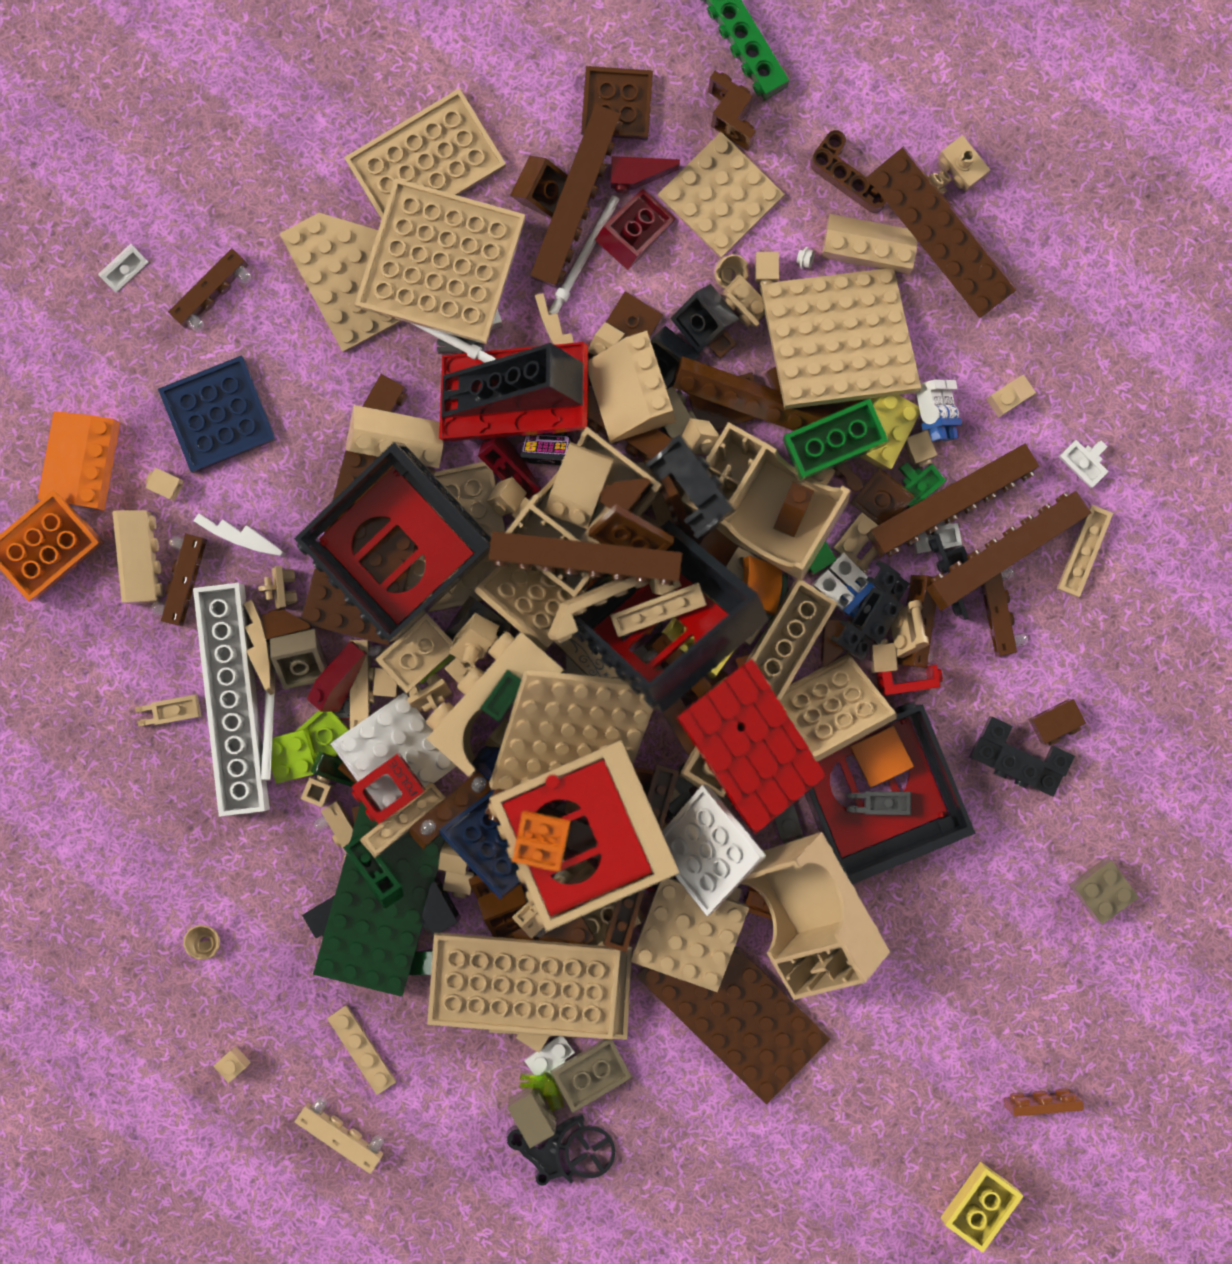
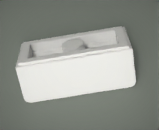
[98,244,149,293]

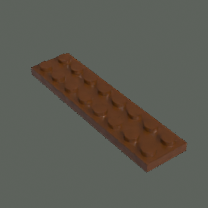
[867,146,1017,318]

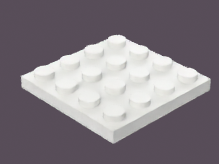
[331,692,457,812]
[662,784,766,916]

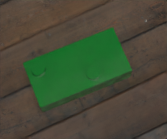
[783,399,889,482]

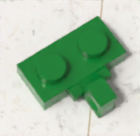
[898,462,947,508]

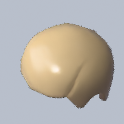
[714,254,749,289]
[183,924,221,960]

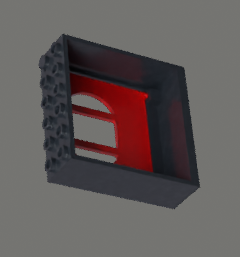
[294,442,491,642]
[572,520,769,713]
[804,702,976,884]

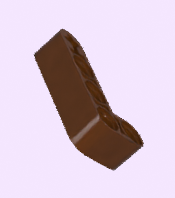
[810,130,886,213]

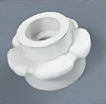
[797,247,815,269]

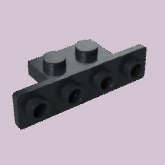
[928,533,979,620]

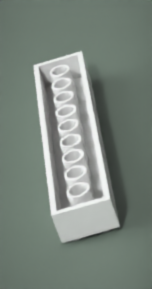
[193,583,270,817]

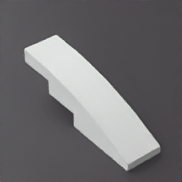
[193,514,286,557]

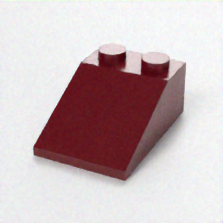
[595,188,676,270]

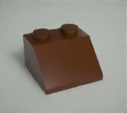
[510,156,568,219]
[599,478,653,513]

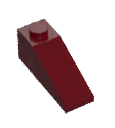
[611,156,680,193]
[478,437,541,499]
[307,641,368,712]

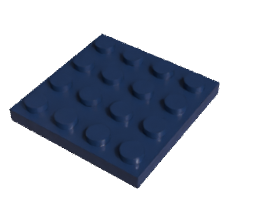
[158,355,277,473]
[439,789,532,900]

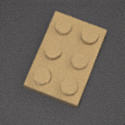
[375,613,453,694]

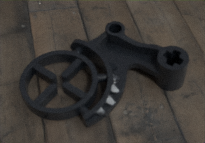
[506,1114,615,1186]

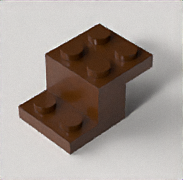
[708,70,756,152]
[468,875,529,938]

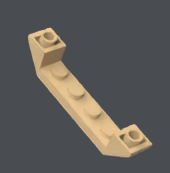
[548,576,681,642]

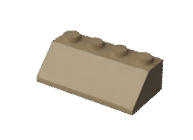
[821,214,917,275]
[345,405,443,468]
[112,510,163,605]

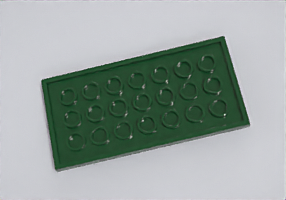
[313,802,445,997]

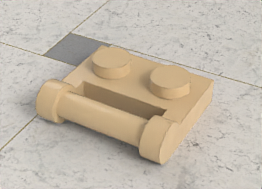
[833,512,878,573]
[891,600,929,658]

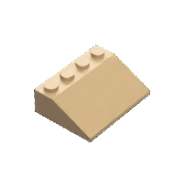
[588,331,676,444]

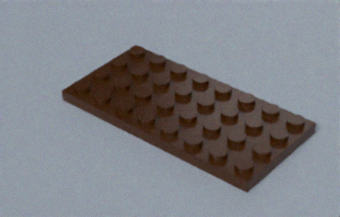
[301,450,435,646]
[636,945,830,1105]

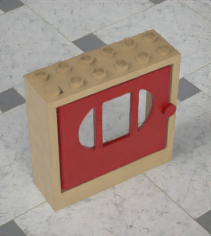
[488,740,679,931]

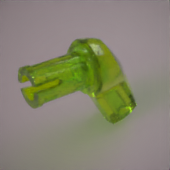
[519,1071,565,1111]

